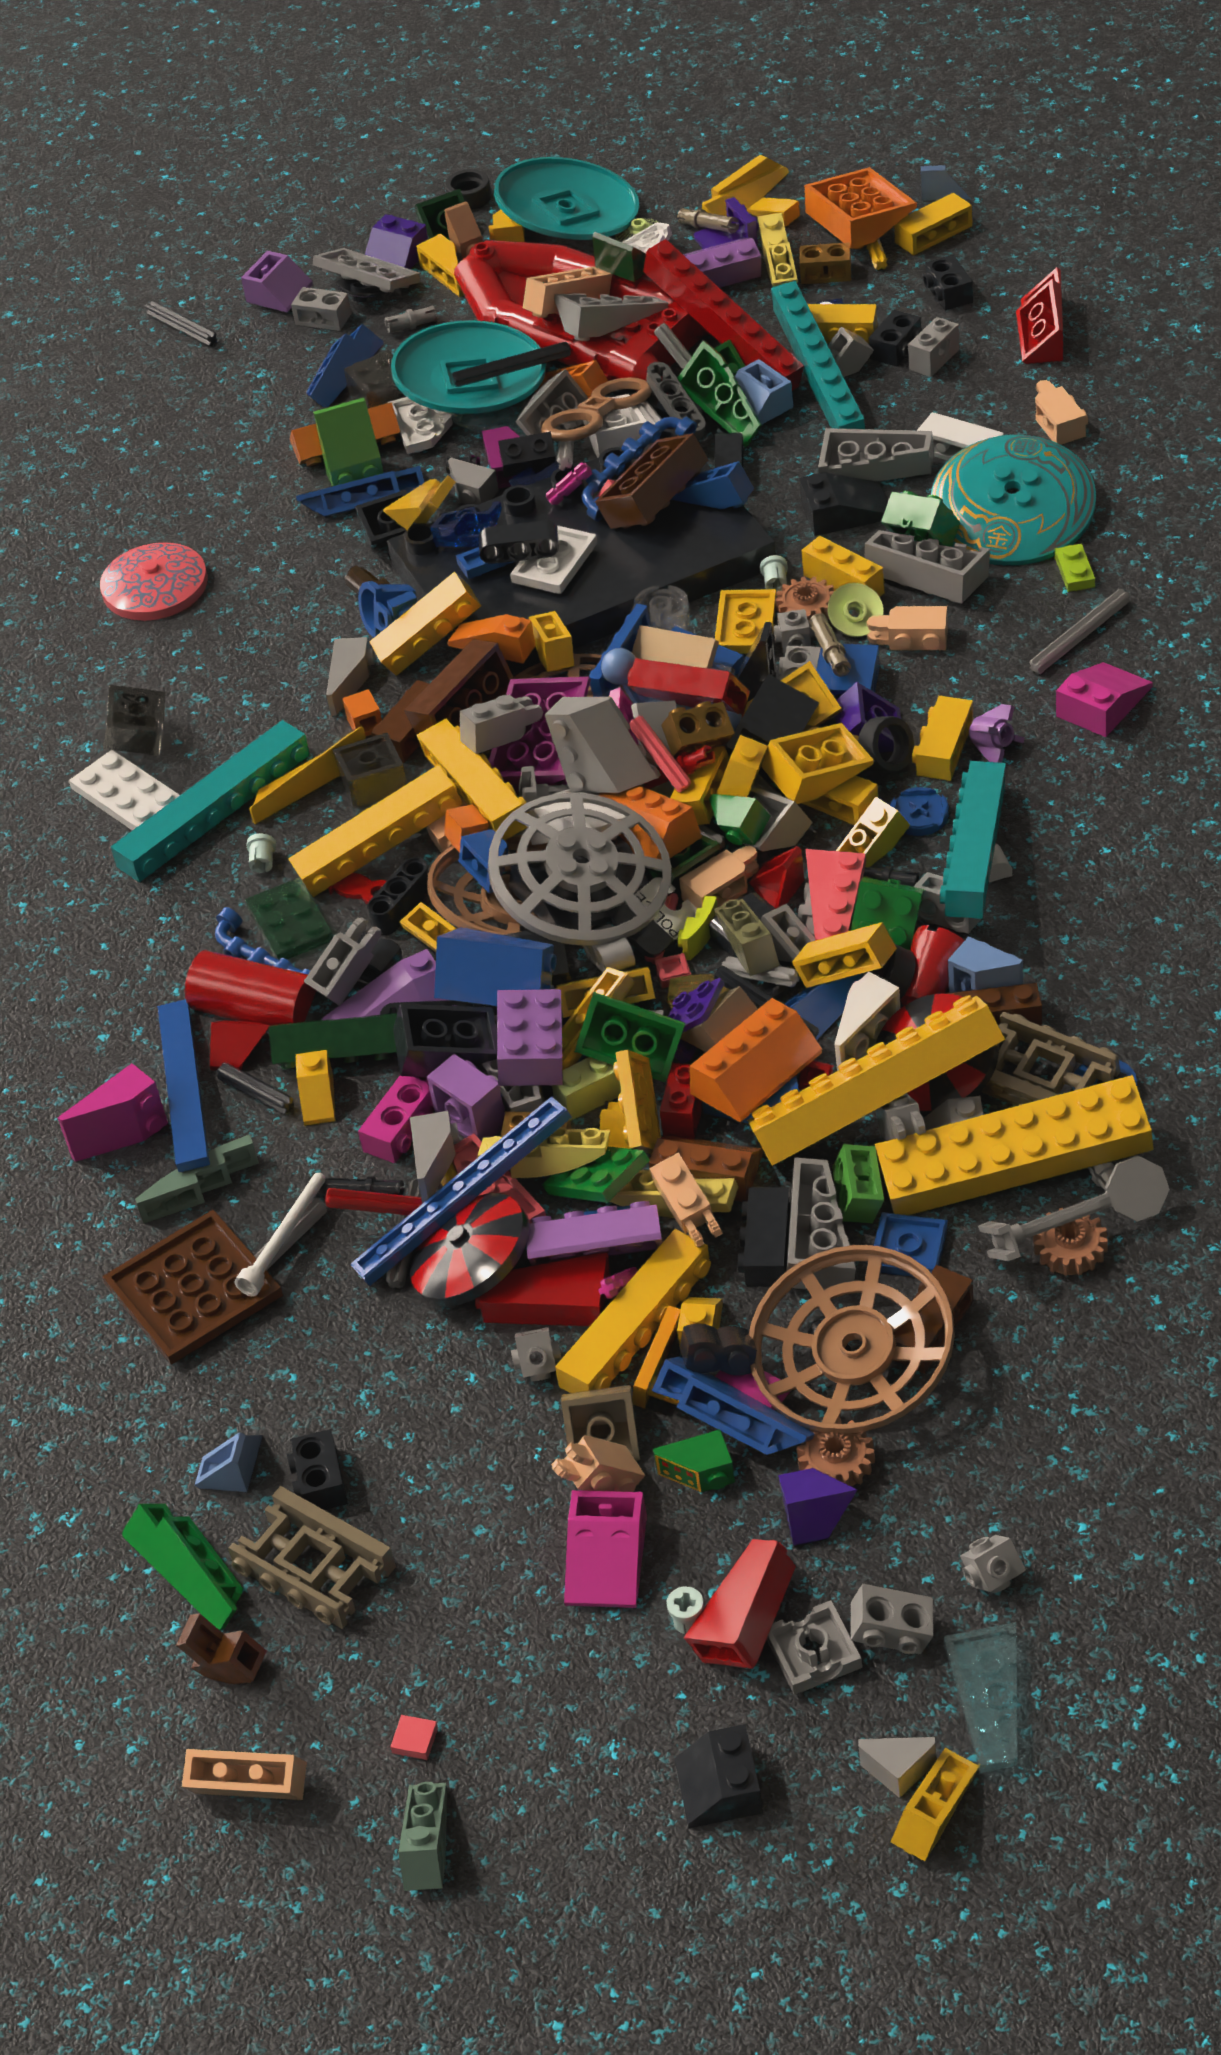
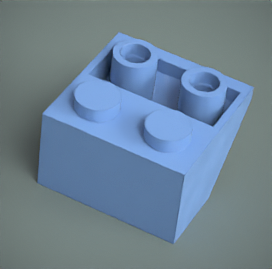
[735,359,793,424]
[948,936,1023,993]

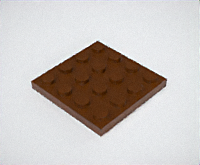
[102,1209,283,1365]

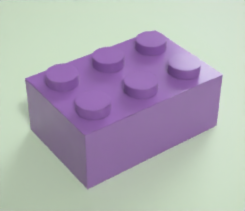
[497,989,563,1086]

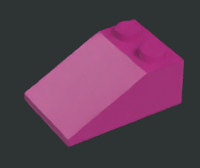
[1056,662,1153,737]
[57,1063,168,1162]

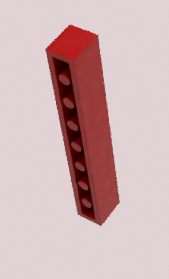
[643,239,804,391]

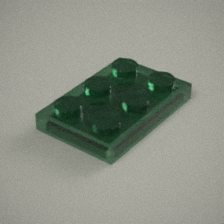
[245,877,333,960]

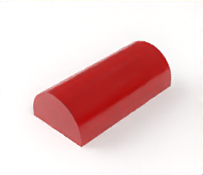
[185,950,316,1026]

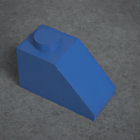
[459,829,508,893]

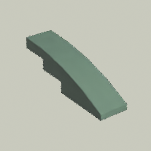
[135,1134,259,1224]

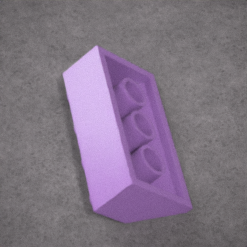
[683,238,761,288]
[526,1201,662,1266]

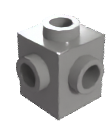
[773,609,815,657]
[511,1327,562,1381]
[960,1535,1026,1593]

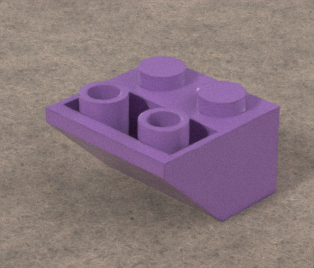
[241,251,313,312]

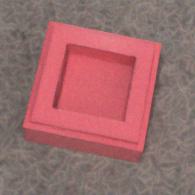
[654,953,692,989]
[390,1715,438,1760]

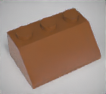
[649,1135,763,1202]

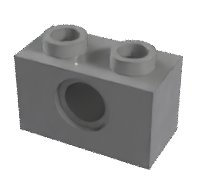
[908,317,959,377]

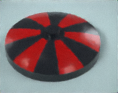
[875,993,999,1116]
[410,1193,530,1307]

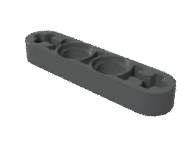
[646,362,706,440]

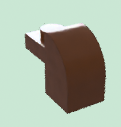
[176,1613,267,1684]

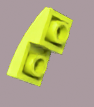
[678,896,718,960]

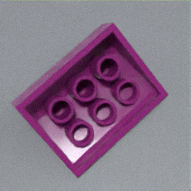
[489,676,591,795]

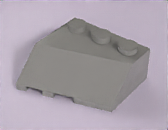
[545,697,661,793]

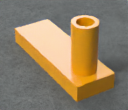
[632,1305,681,1409]

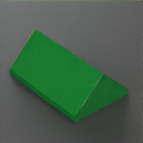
[574,992,685,1082]

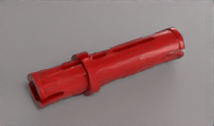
[640,745,716,789]

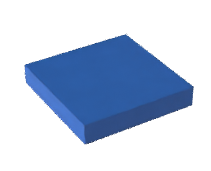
[874,1212,948,1277]

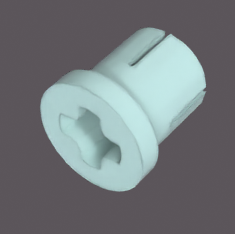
[760,555,788,593]
[247,833,276,873]
[667,1586,704,1634]

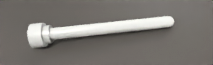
[234,1173,325,1296]

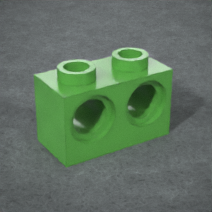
[832,1144,884,1223]

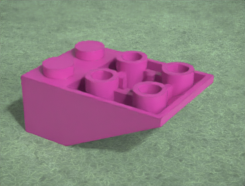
[564,1490,647,1608]

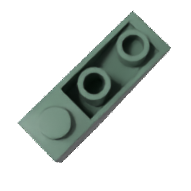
[398,1782,447,1891]

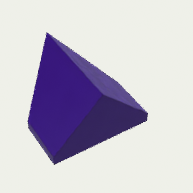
[778,1468,857,1546]

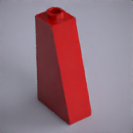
[628,658,750,716]
[475,1253,611,1326]
[683,1539,796,1669]

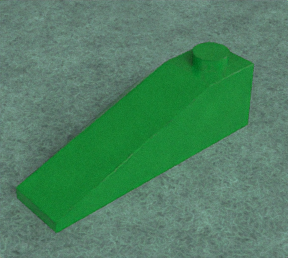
[677,341,762,447]

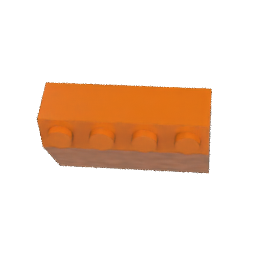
[804,167,917,249]

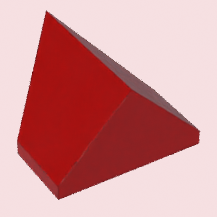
[749,846,804,909]
[210,1020,270,1071]

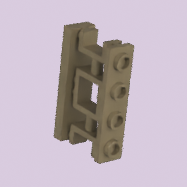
[982,1012,1120,1106]
[228,1486,396,1629]

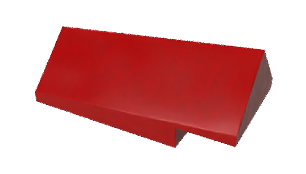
[1016,267,1063,364]

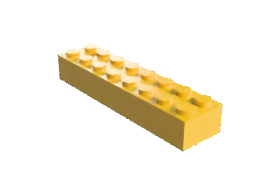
[747,995,1006,1166]
[875,1075,1153,1215]

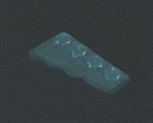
[944,1622,1017,1773]

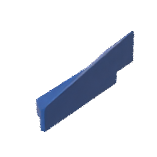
[296,466,425,517]
[784,973,865,1040]

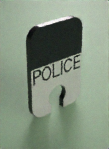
[611,877,697,958]

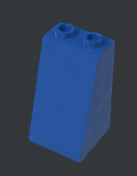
[434,927,557,1006]

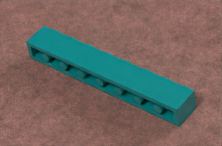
[771,281,865,429]
[111,720,310,882]
[940,761,1006,919]

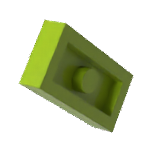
[1055,544,1095,592]

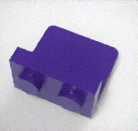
[694,197,759,249]
[667,978,725,1064]

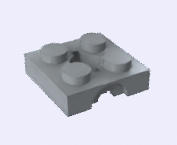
[766,1600,862,1695]

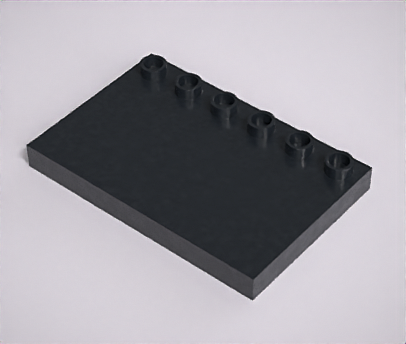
[387,428,776,674]

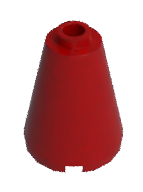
[900,925,965,1006]

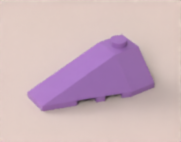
[321,949,457,1020]

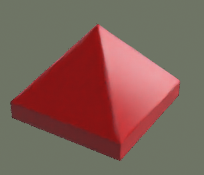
[798,1060,834,1090]

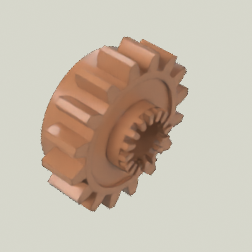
[775,576,834,620]
[1033,1208,1108,1276]
[797,1418,875,1486]

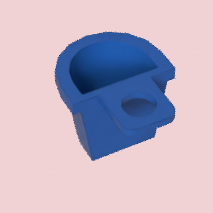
[358,581,416,638]

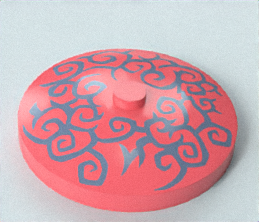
[100,543,208,621]

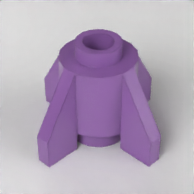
[969,704,1024,763]

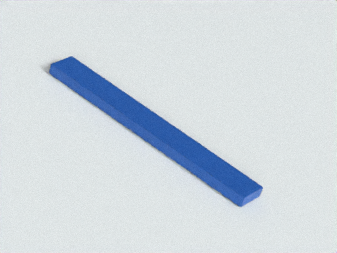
[157,999,210,1172]
[350,1097,572,1286]

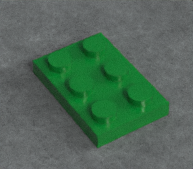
[542,1146,650,1203]

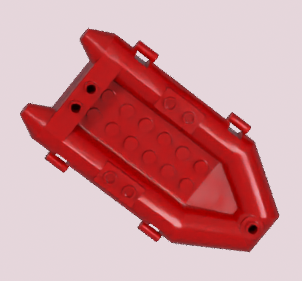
[454,240,711,391]

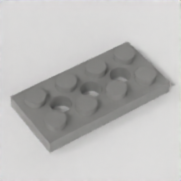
[313,248,420,292]

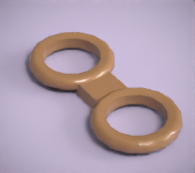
[541,377,652,442]

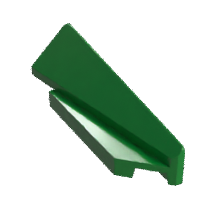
[122,1504,243,1630]

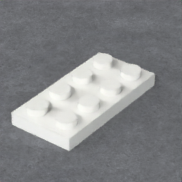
[69,750,180,830]

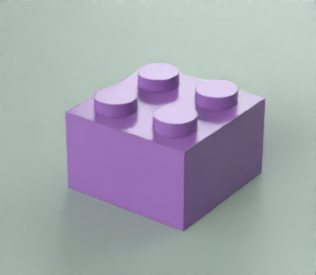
[427,1054,505,1141]

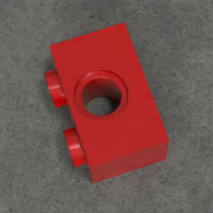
[659,1063,703,1139]

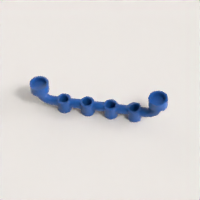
[582,417,697,521]
[215,907,310,974]

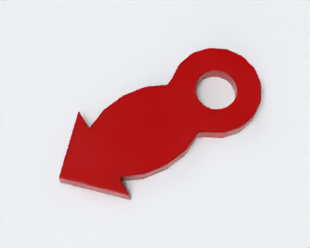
[328,873,386,904]

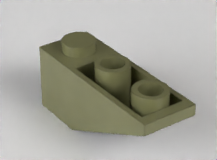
[714,898,779,977]

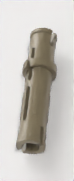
[677,208,739,233]
[809,613,851,677]

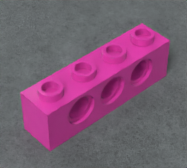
[358,1076,434,1163]

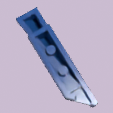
[306,324,384,407]
[652,1357,815,1455]

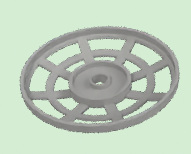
[488,793,671,946]

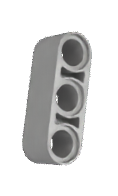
[583,924,635,973]

